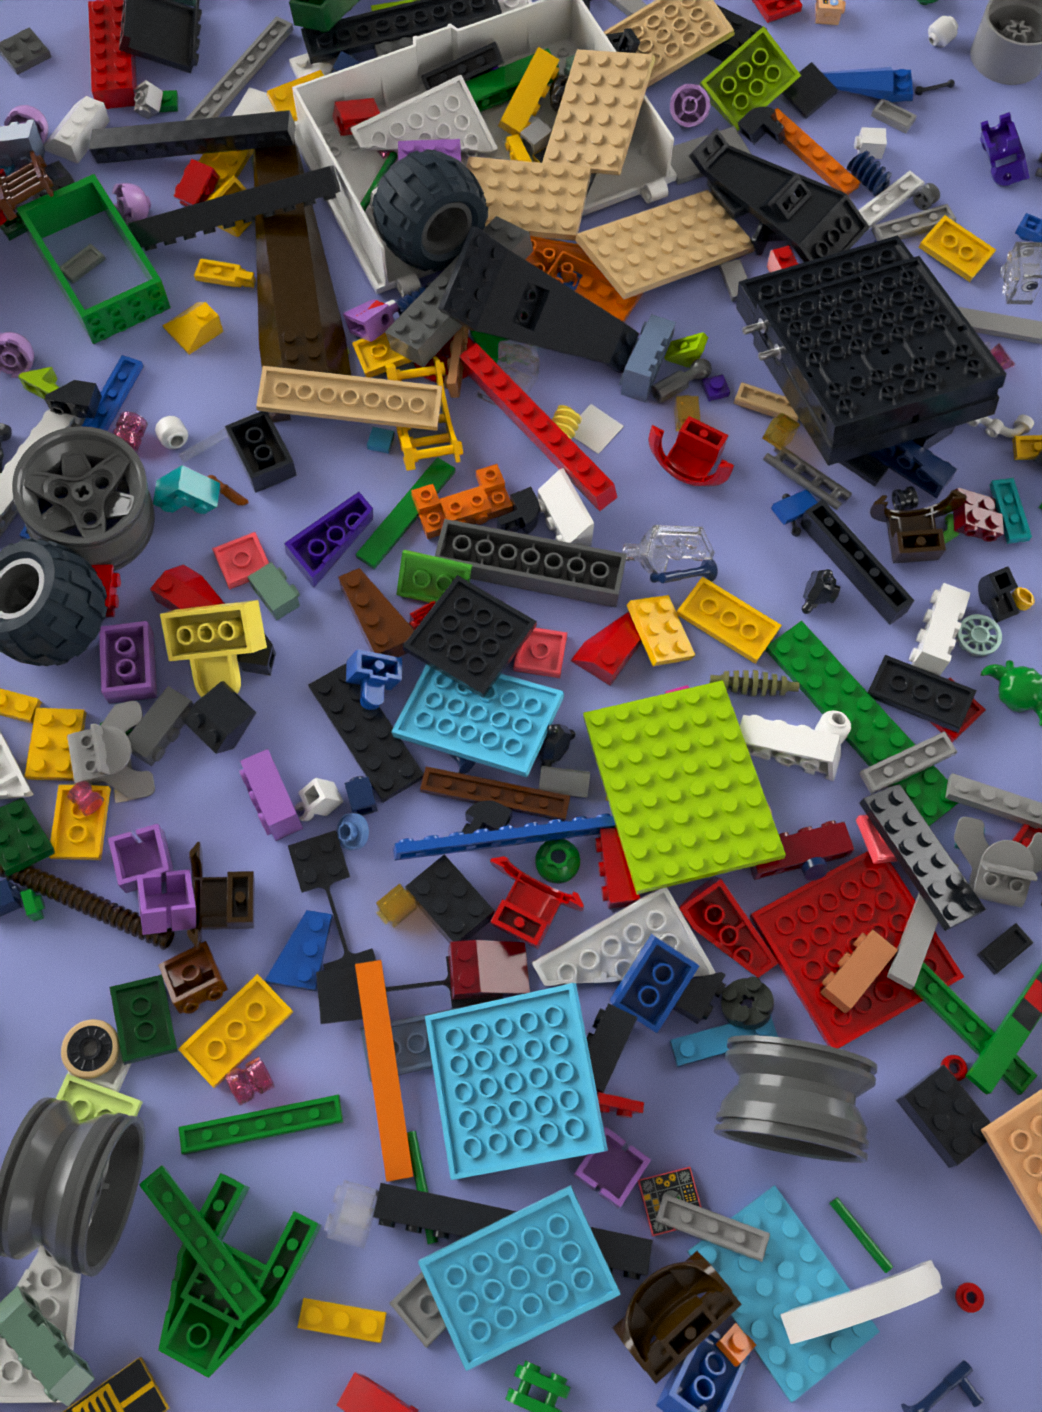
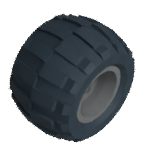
[372,149,488,272]
[0,538,107,667]

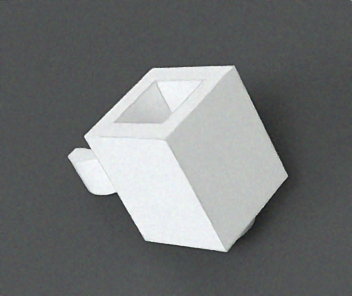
[294,778,344,822]

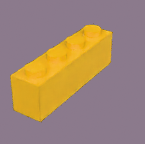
[498,47,560,136]

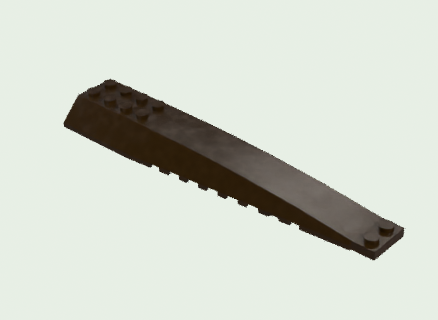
[253,138,351,423]

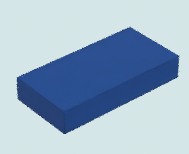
[771,490,818,525]

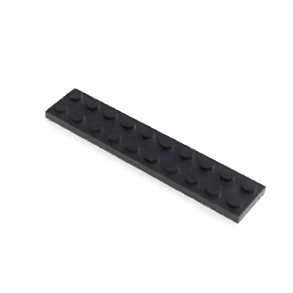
[301,0,502,64]

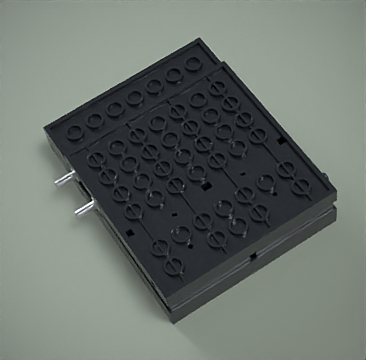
[736,235,1007,466]

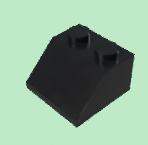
[183,681,257,754]

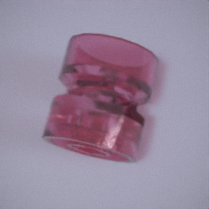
[112,411,148,453]
[225,1056,275,1106]

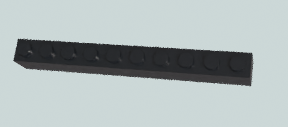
[89,110,296,164]
[128,165,341,251]
[373,1183,653,1280]

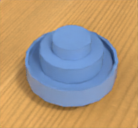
[337,813,369,850]

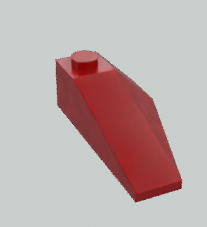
[150,564,225,611]
[571,611,642,686]
[679,876,778,978]

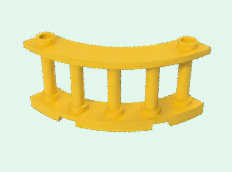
[385,357,463,471]

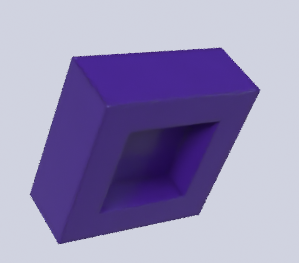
[702,374,730,402]

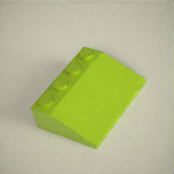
[699,26,801,132]

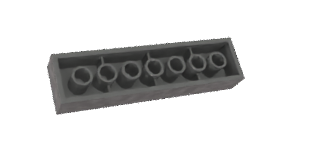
[385,216,533,367]
[435,519,627,607]

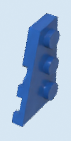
[264,910,333,991]

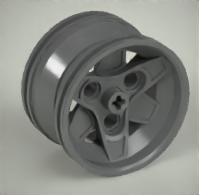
[12,426,155,571]
[714,1035,877,1163]
[0,1097,145,1277]

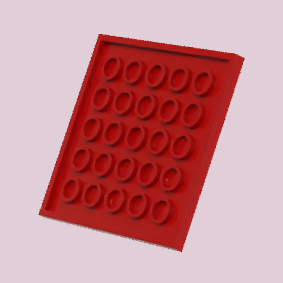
[750,851,964,1049]

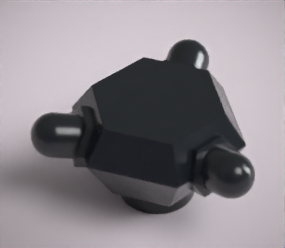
[801,569,840,614]
[539,724,576,768]

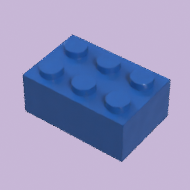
[610,934,699,1033]

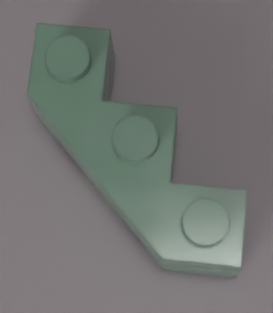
[0,1286,95,1407]

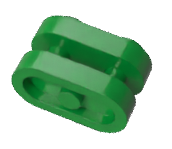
[505,1360,571,1412]

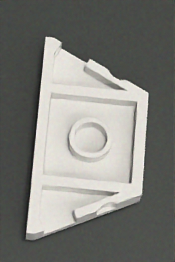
[0,731,34,800]

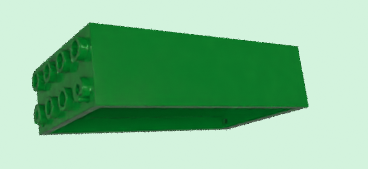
[16,174,171,344]

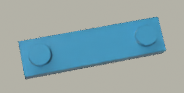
[669,1015,778,1067]

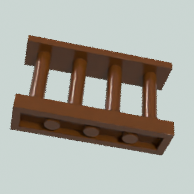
[0,150,54,221]

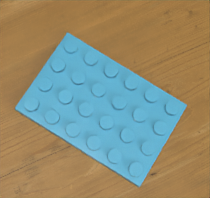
[392,664,564,777]
[418,1185,621,1371]
[687,1185,880,1403]

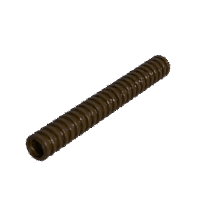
[0,865,175,950]

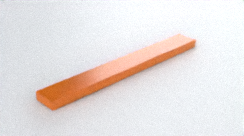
[355,960,413,1182]

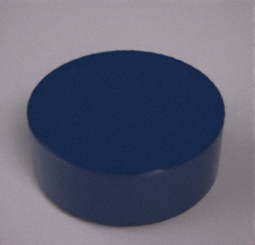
[801,857,829,881]

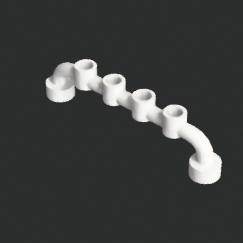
[967,414,1034,438]

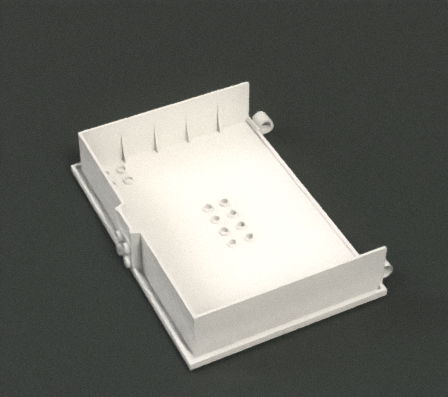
[292,0,677,298]

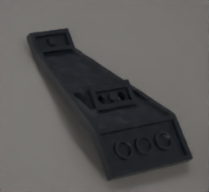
[688,129,870,262]
[438,226,639,373]

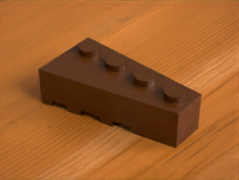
[338,568,415,657]

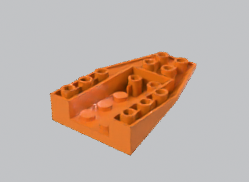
[525,236,644,322]

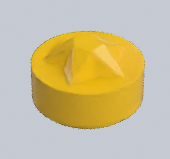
[1011,587,1035,611]

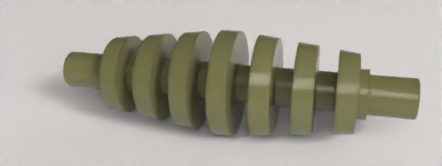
[709,670,799,696]

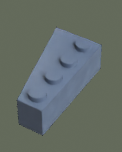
[0,119,46,168]
[619,314,676,403]

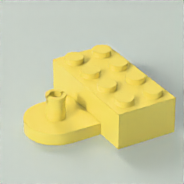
[160,600,267,697]

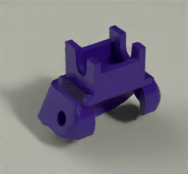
[980,112,1030,186]

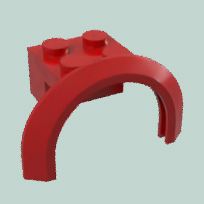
[648,416,734,487]
[490,856,584,949]

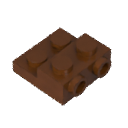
[158,941,228,1014]

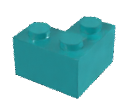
[153,465,221,514]

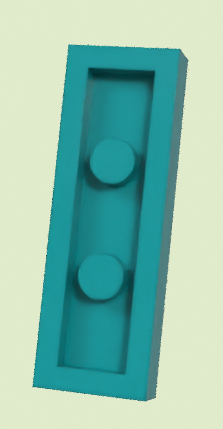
[989,478,1032,544]

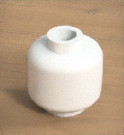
[928,16,958,48]
[155,416,188,449]
[815,711,851,744]

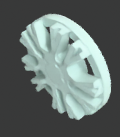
[956,614,1002,657]

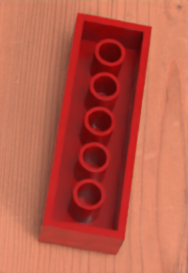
[88,0,137,109]

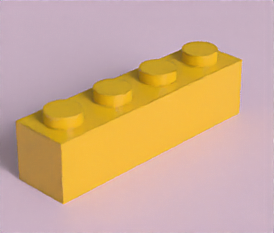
[505,134,532,162]

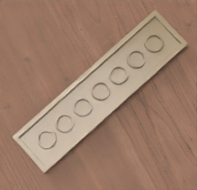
[256,366,442,431]

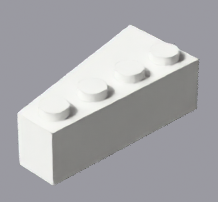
[909,583,970,676]
[740,715,841,781]

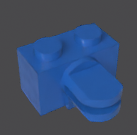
[346,649,402,710]

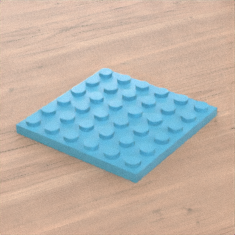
[425,983,608,1180]

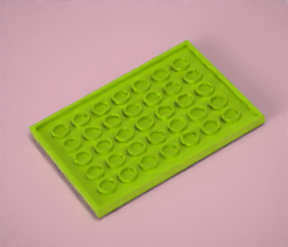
[583,680,786,895]

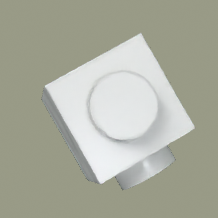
[854,127,887,159]

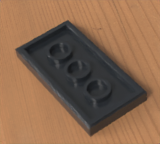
[867,655,977,733]

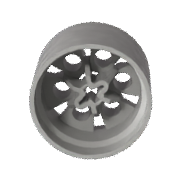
[970,0,1042,85]

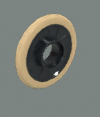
[61,1019,120,1079]

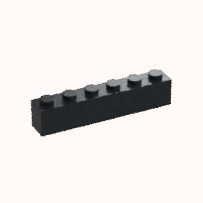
[800,499,915,625]

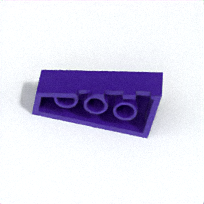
[284,492,373,588]

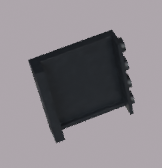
[119,0,202,73]

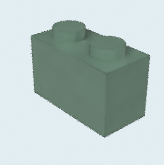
[248,562,300,621]

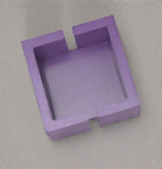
[108,824,174,893]
[137,869,196,935]
[573,1127,651,1209]

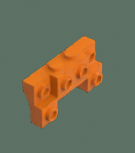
[411,464,513,539]

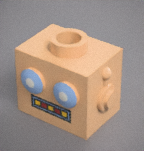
[815,0,846,25]

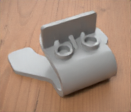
[67,701,155,799]
[954,817,1042,908]

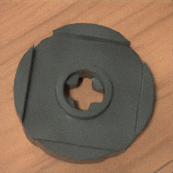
[721,976,774,1030]

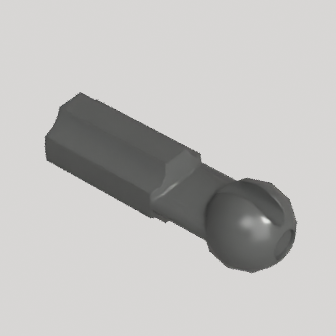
[651,359,712,403]

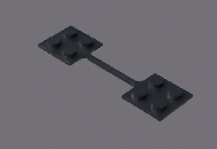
[288,830,388,998]
[316,956,503,1024]

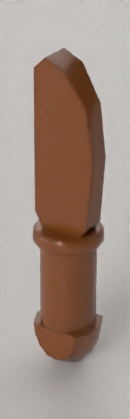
[207,475,249,505]

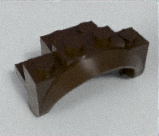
[612,1251,742,1384]

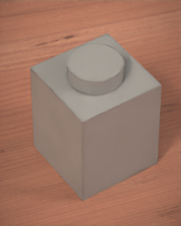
[520,118,552,157]

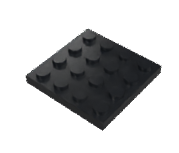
[403,575,537,698]

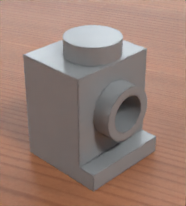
[134,80,163,119]

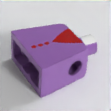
[343,299,399,342]

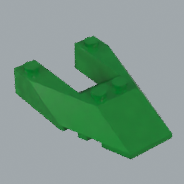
[158,1173,322,1378]

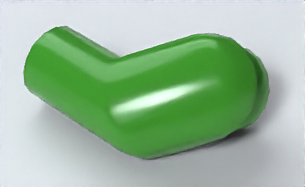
[943,513,960,544]

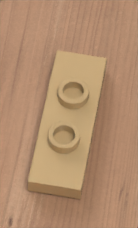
[734,382,799,424]

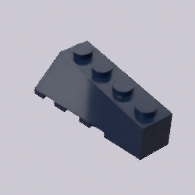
[868,440,957,499]

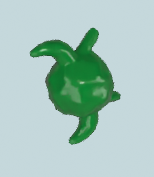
[980,660,1042,726]

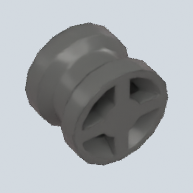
[913,183,940,210]

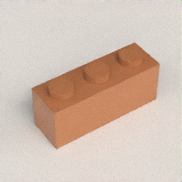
[820,930,898,1013]

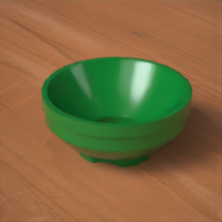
[535,839,581,884]

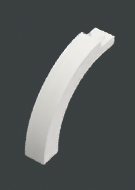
[780,1260,942,1344]

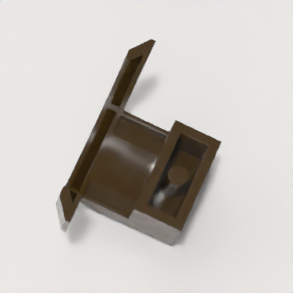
[870,490,967,564]
[187,842,255,949]

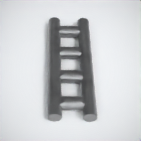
[763,444,852,510]

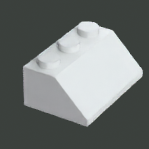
[44,96,110,163]
[537,468,594,546]

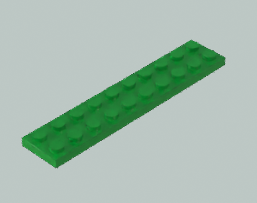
[765,620,959,827]

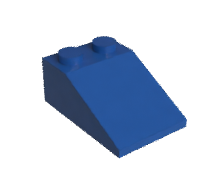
[655,1330,750,1412]

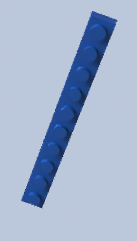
[19,355,144,539]
[393,813,616,861]

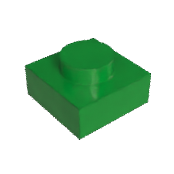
[159,90,178,112]
[20,889,45,922]

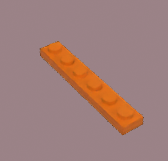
[774,108,860,195]

